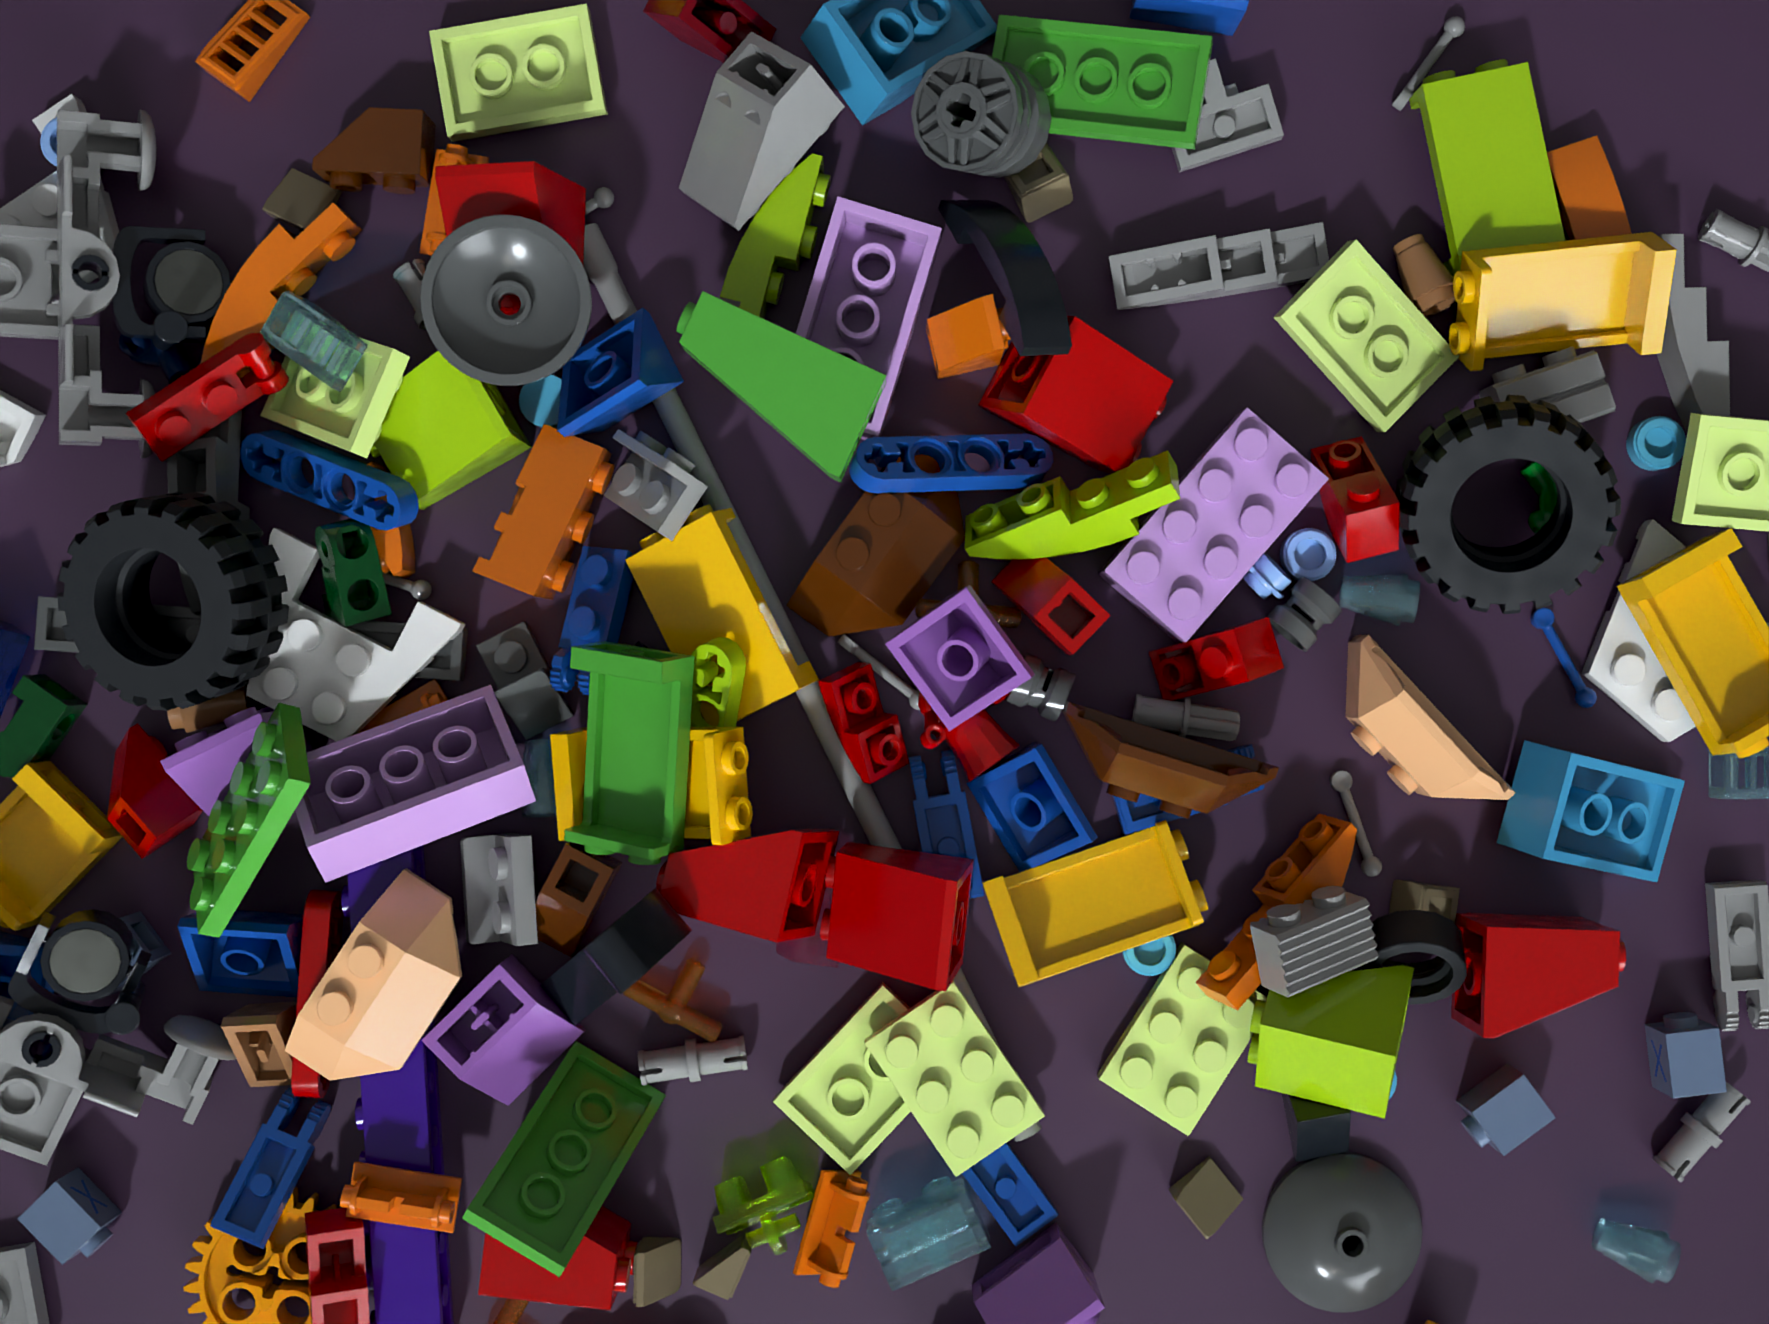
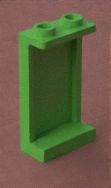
[564,641,695,865]

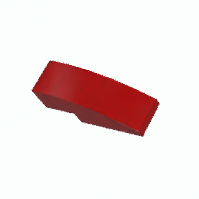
[304,1207,370,1324]

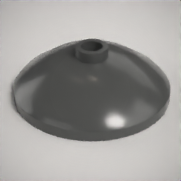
[420,215,592,386]
[1262,1152,1422,1313]

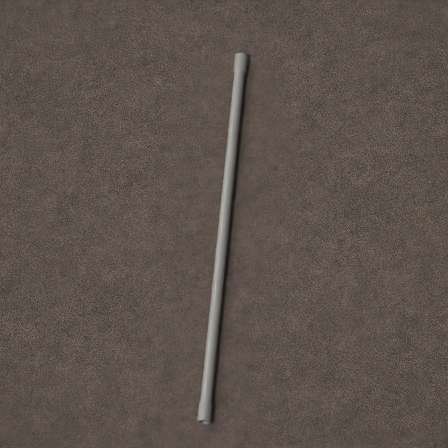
[583,223,1042,1142]

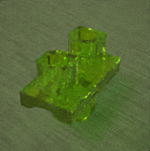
[713,1156,814,1255]

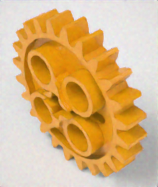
[183,1187,366,1324]

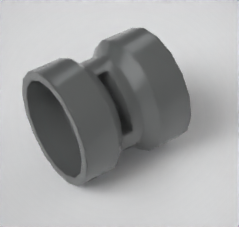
[1266,577,1342,652]
[1005,653,1076,722]

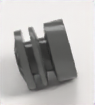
[911,51,1051,178]

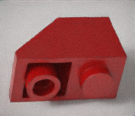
[1310,436,1400,563]
[991,558,1111,655]
[1149,617,1284,701]
[107,723,203,859]

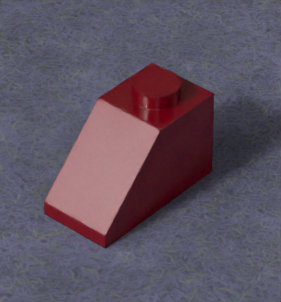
[643,0,777,63]

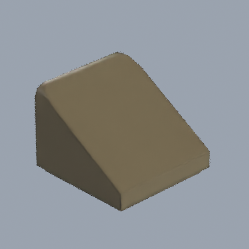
[1004,142,1073,223]
[262,168,342,231]
[1389,879,1460,923]
[1169,1156,1243,1240]
[693,1232,754,1300]
[633,1237,681,1307]

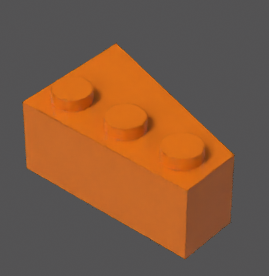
[472,424,614,600]

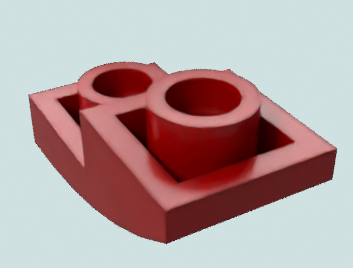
[818,662,909,784]

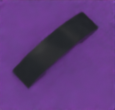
[938,200,1072,356]

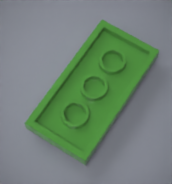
[992,15,1213,150]
[187,703,311,938]
[462,1041,666,1277]

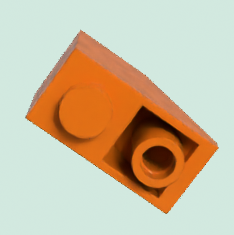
[926,294,1011,379]

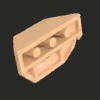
[1345,635,1516,800]
[285,868,462,1081]

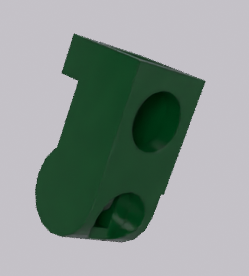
[315,518,392,627]
[0,674,88,777]

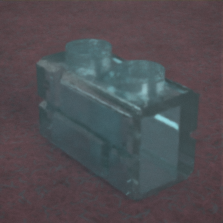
[866,1176,991,1291]

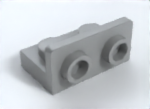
[604,429,708,541]
[460,833,538,946]

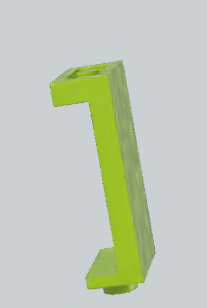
[1409,59,1565,277]

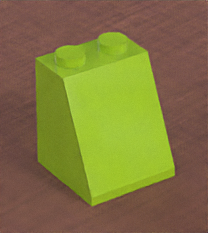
[370,351,531,510]
[1248,965,1414,1119]

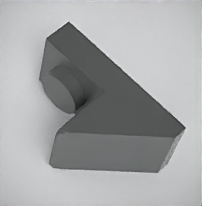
[476,621,575,740]

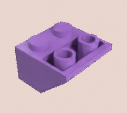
[160,707,313,816]
[421,954,586,1106]
[972,1222,1105,1324]

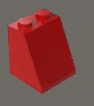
[435,161,586,315]
[978,316,1173,473]
[656,829,839,943]
[820,842,974,992]
[1451,913,1626,1038]
[478,1206,638,1310]

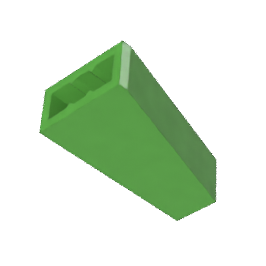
[676,291,886,482]

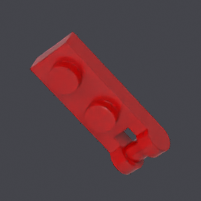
[125,333,289,462]

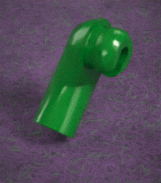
[1520,461,1558,534]

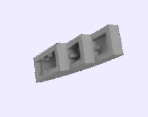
[1109,222,1329,310]
[1657,234,1730,432]

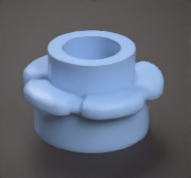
[1243,553,1292,600]

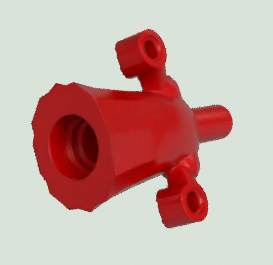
[918,692,1020,782]

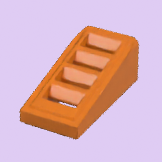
[195,0,310,102]

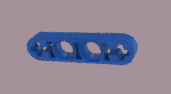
[240,429,419,531]
[849,433,1053,494]

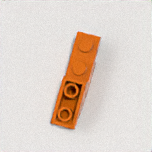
[200,202,362,379]
[1195,814,1357,1011]

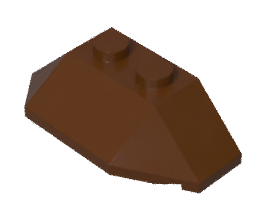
[786,435,965,637]
[1062,701,1279,819]

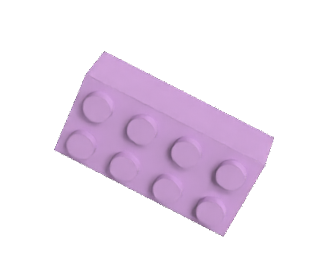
[796,196,942,440]
[1098,407,1329,643]
[295,685,536,883]

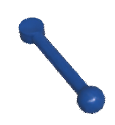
[1530,607,1597,708]

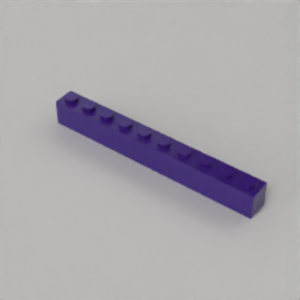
[341,845,454,1324]

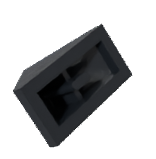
[1282,1093,1351,1162]

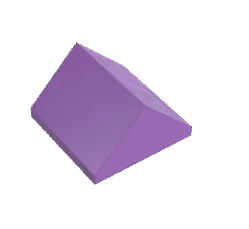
[885,585,1035,731]

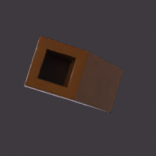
[312,107,435,194]
[536,842,623,958]

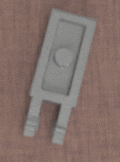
[1705,879,1769,1032]

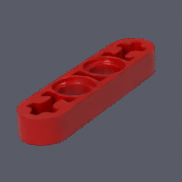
[291,889,343,1098]

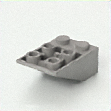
[679,31,845,231]

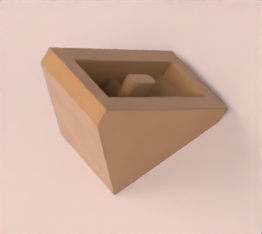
[221,1002,297,1087]

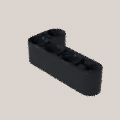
[540,888,692,1026]

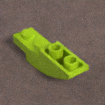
[720,153,831,319]
[965,450,1180,559]

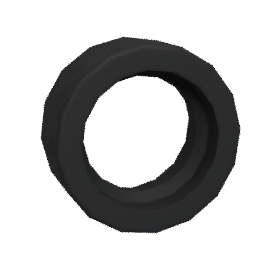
[1361,910,1467,1005]

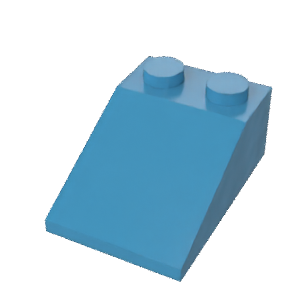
[800,0,997,126]
[1497,740,1685,882]

